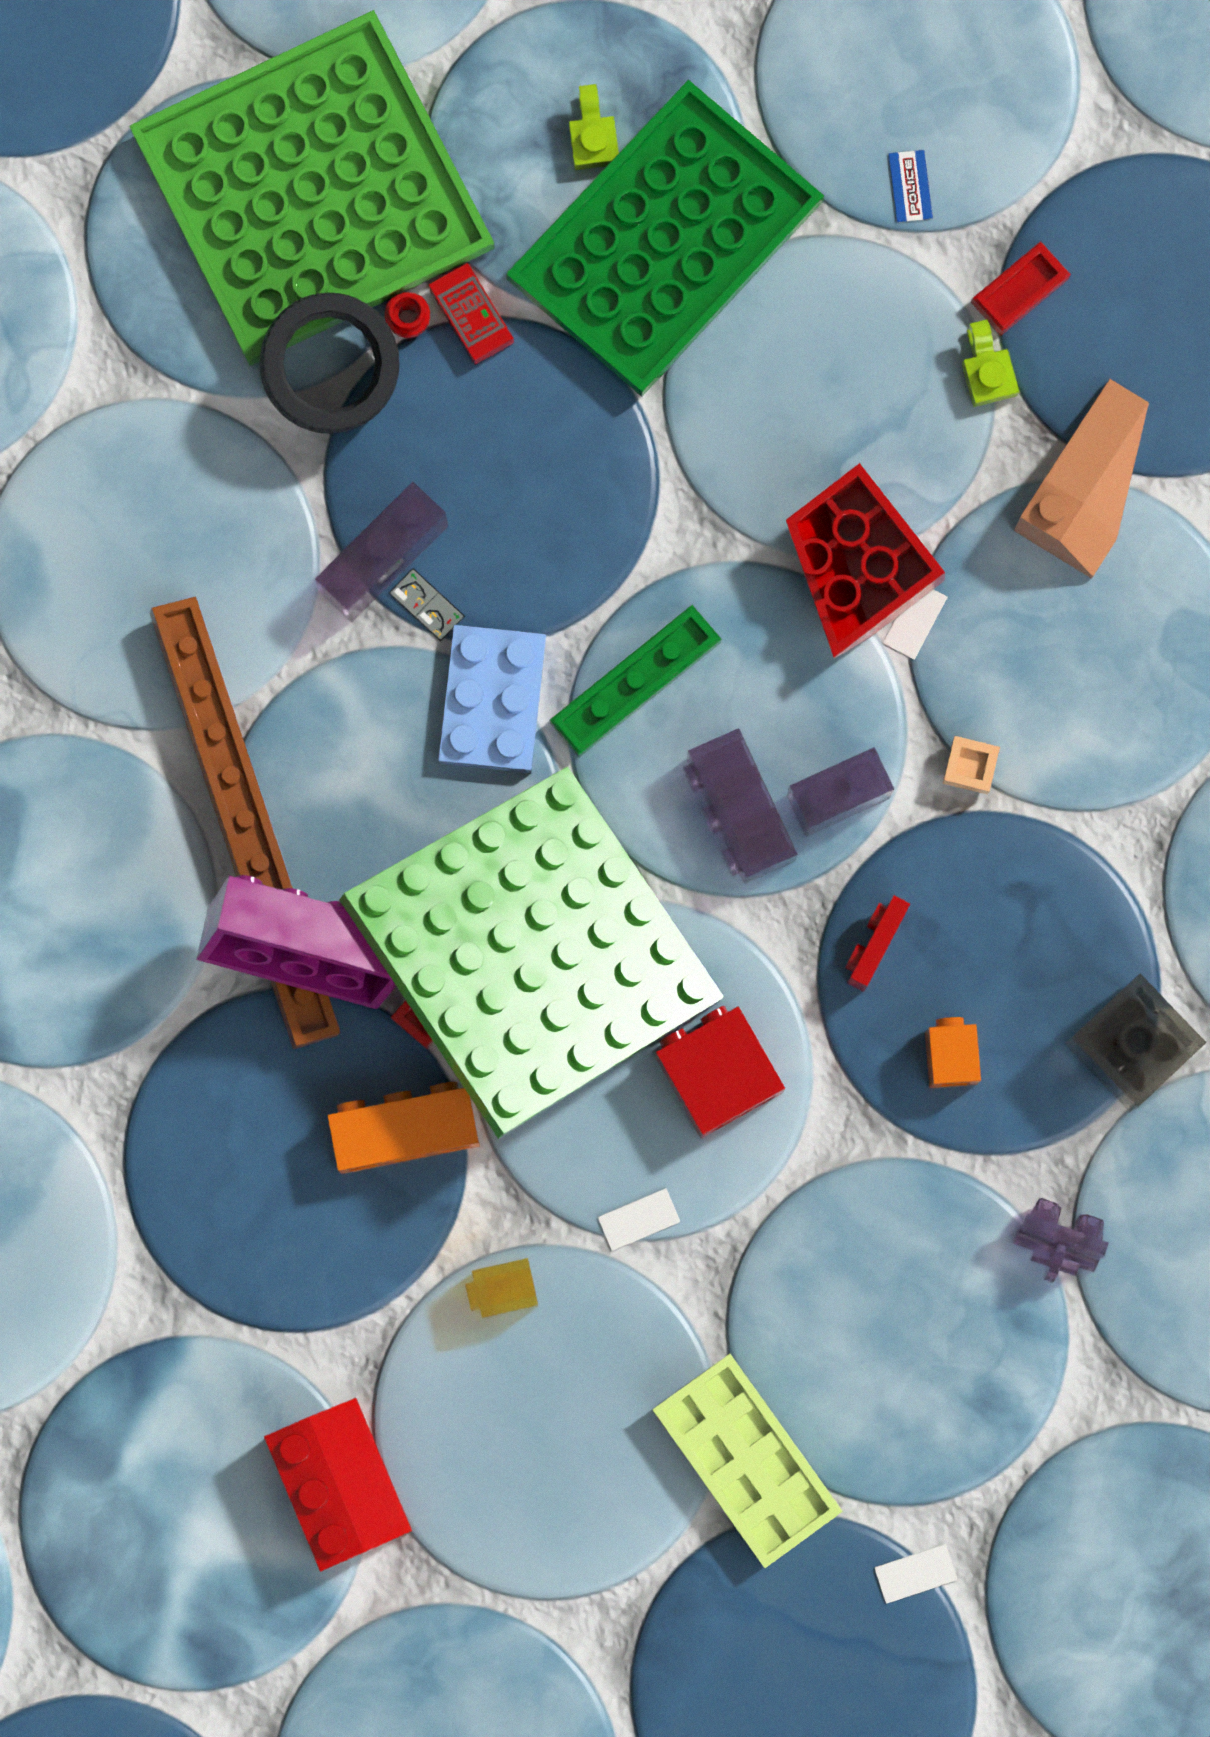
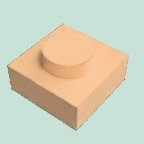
[943,736,1000,795]

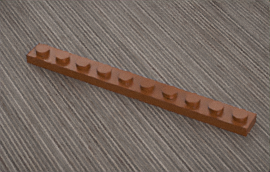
[149,596,341,1049]

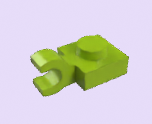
[569,84,619,170]
[962,319,1019,408]

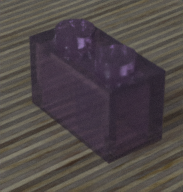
[786,747,894,837]

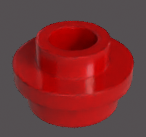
[385,292,431,338]

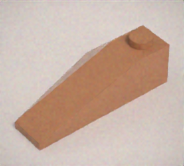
[1014,379,1149,579]

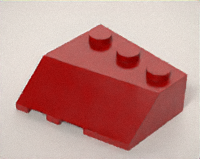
[786,463,945,659]

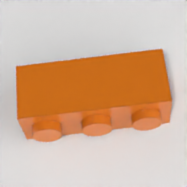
[328,1081,480,1174]

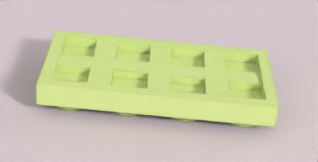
[652,1354,843,1568]

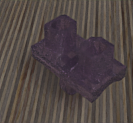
[1013,1198,1108,1283]

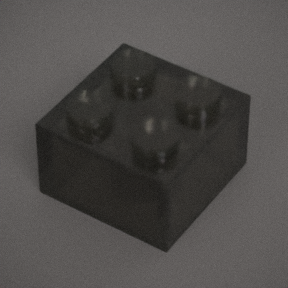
[1064,973,1207,1112]

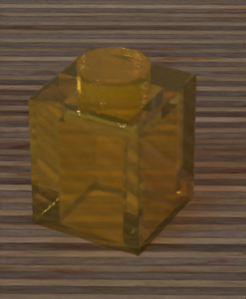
[465,1258,539,1319]

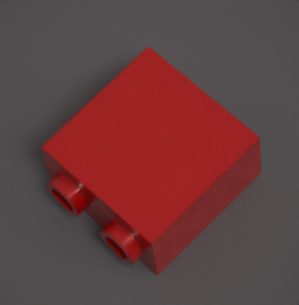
[655,1005,786,1139]

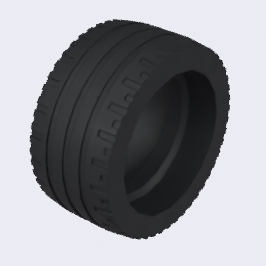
[259,292,400,434]

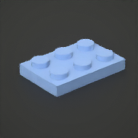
[439,625,546,773]

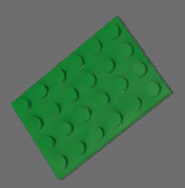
[506,79,824,397]

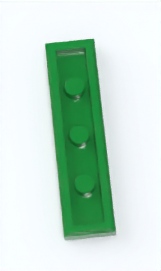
[549,605,722,758]

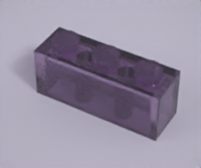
[315,482,448,623]
[683,728,798,884]

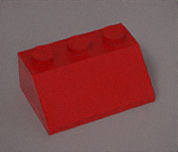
[264,1398,413,1572]

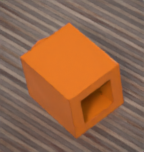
[925,1017,981,1088]

